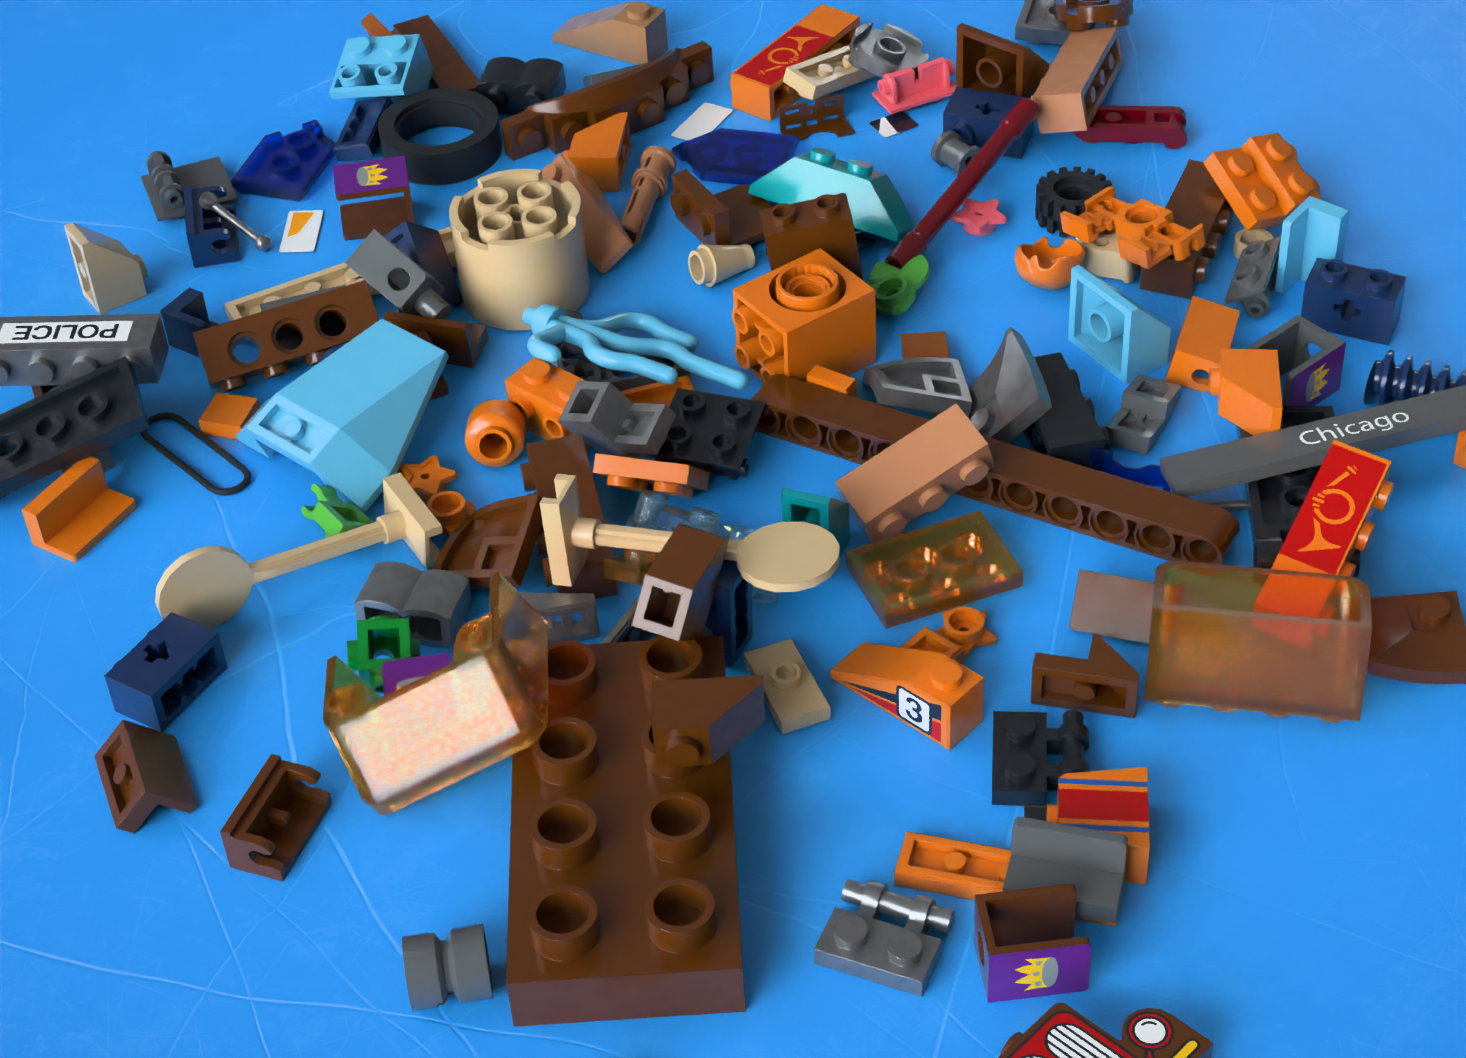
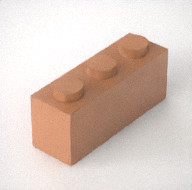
[835,403,995,545]

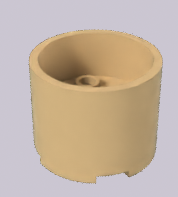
[449,169,590,331]

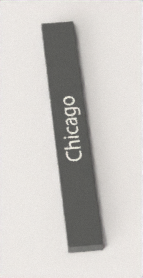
[1160,385,1466,497]

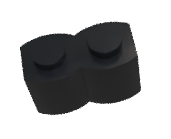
[476,57,566,115]

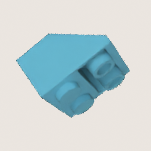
[329,34,434,100]

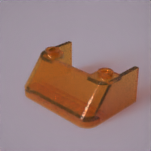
[323,571,548,815]

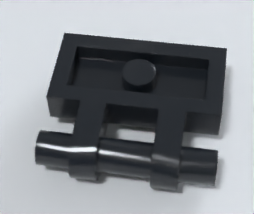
[992,710,1090,806]

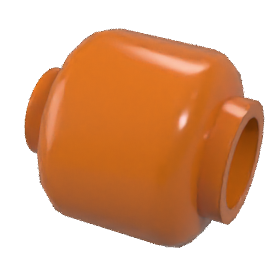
[464,399,527,467]

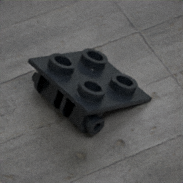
[648,388,766,480]

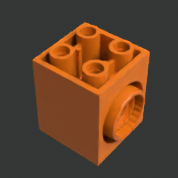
[732,248,876,383]

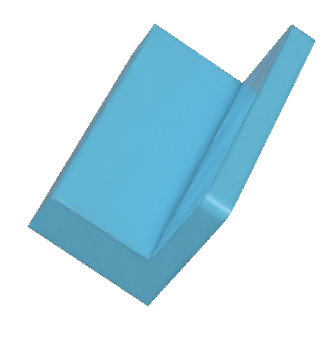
[1275,196,1350,294]

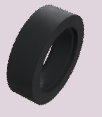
[378,88,502,185]

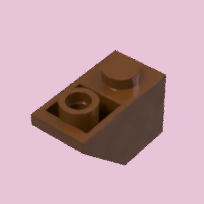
[631,524,729,641]

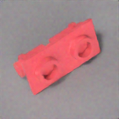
[872,57,957,114]

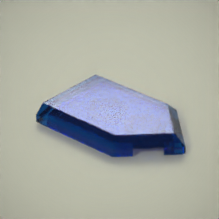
[231,120,335,202]
[672,128,799,185]

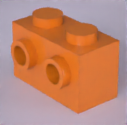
[505,357,591,451]

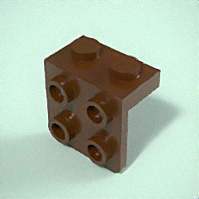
[670,169,772,245]

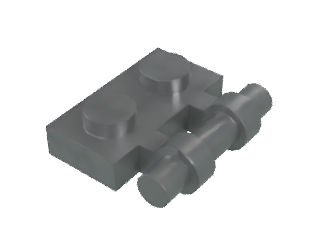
[814,879,956,997]

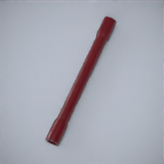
[885,98,1040,269]

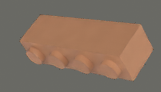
[1030,27,1123,134]

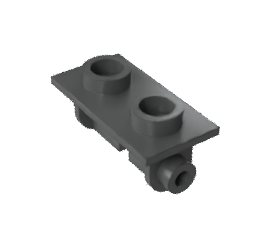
[1225,236,1281,318]

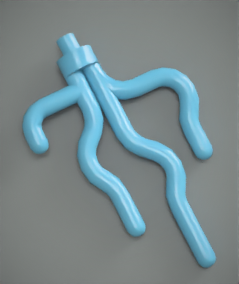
[522,303,749,390]

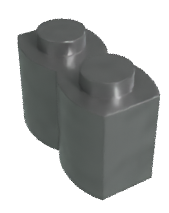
[354,561,472,647]

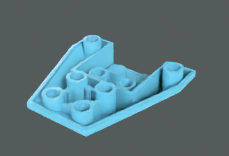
[235,319,449,513]

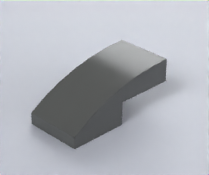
[1105,374,1182,455]

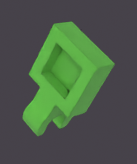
[301,484,373,538]

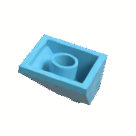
[1068,264,1171,384]

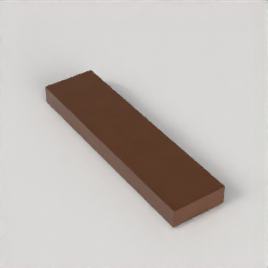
[393,15,479,93]

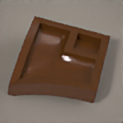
[432,495,542,589]
[1351,591,1466,684]

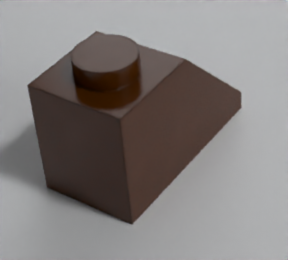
[652,675,765,768]

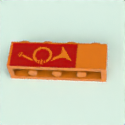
[730,4,860,122]
[1251,440,1395,649]

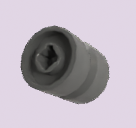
[402,923,494,1011]

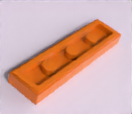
[894,831,1127,926]

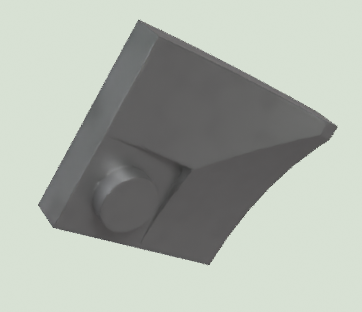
[968,327,1052,443]
[862,357,972,417]

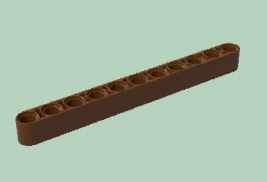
[750,374,1240,572]

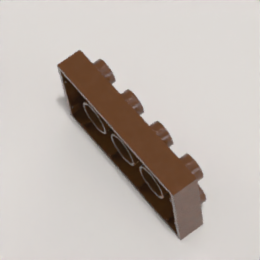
[506,635,746,1027]

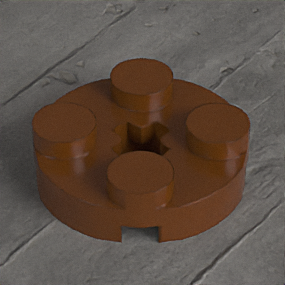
[1054,0,1133,30]

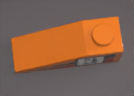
[830,642,984,751]

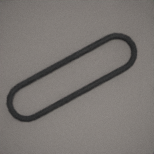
[140,412,251,496]

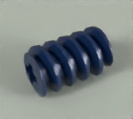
[1363,349,1466,405]

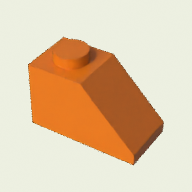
[563,112,631,192]
[1208,348,1283,436]

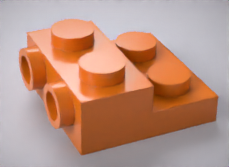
[1203,132,1323,231]

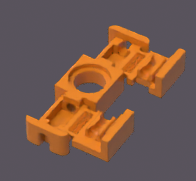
[1060,187,1205,270]

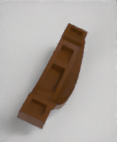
[501,41,714,161]

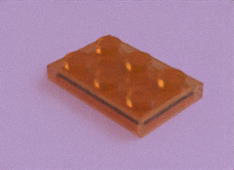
[845,510,1023,629]

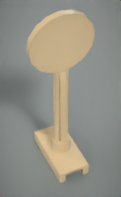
[155,473,442,629]
[539,474,840,592]

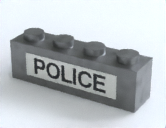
[0,314,169,386]

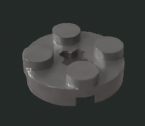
[848,23,929,79]

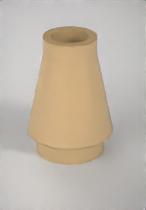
[688,244,755,287]

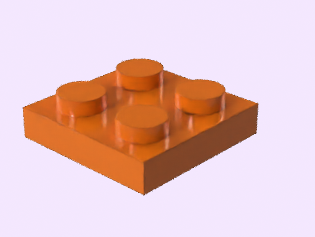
[593,453,710,498]

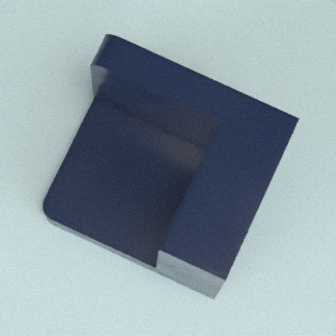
[160,287,219,357]

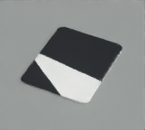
[869,111,918,137]

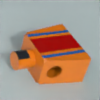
[1024,767,1150,884]

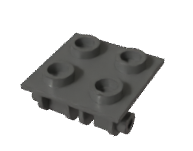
[140,151,238,222]

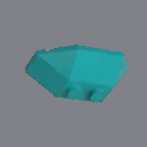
[748,148,915,242]

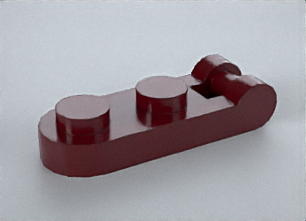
[1073,105,1187,149]

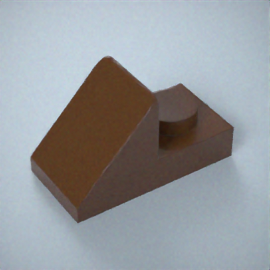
[1031,633,1140,718]

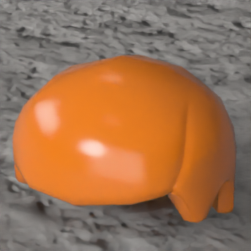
[1014,236,1086,290]

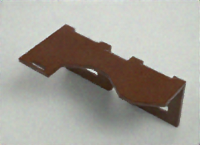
[779,93,855,141]

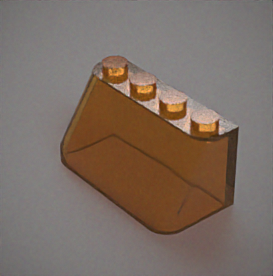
[1144,561,1372,723]

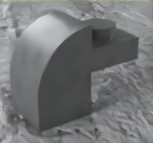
[558,381,677,459]

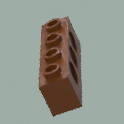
[193,280,379,393]

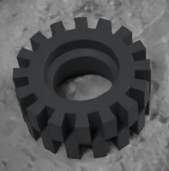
[1035,166,1112,238]

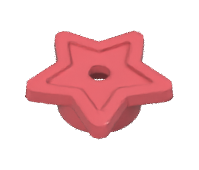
[952,198,1007,236]

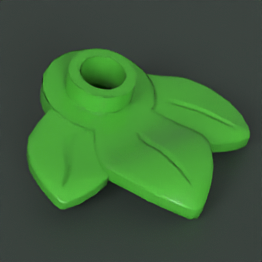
[867,254,930,316]

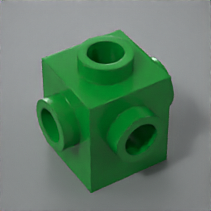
[347,616,420,693]

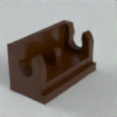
[220,754,332,881]

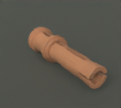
[620,146,677,247]

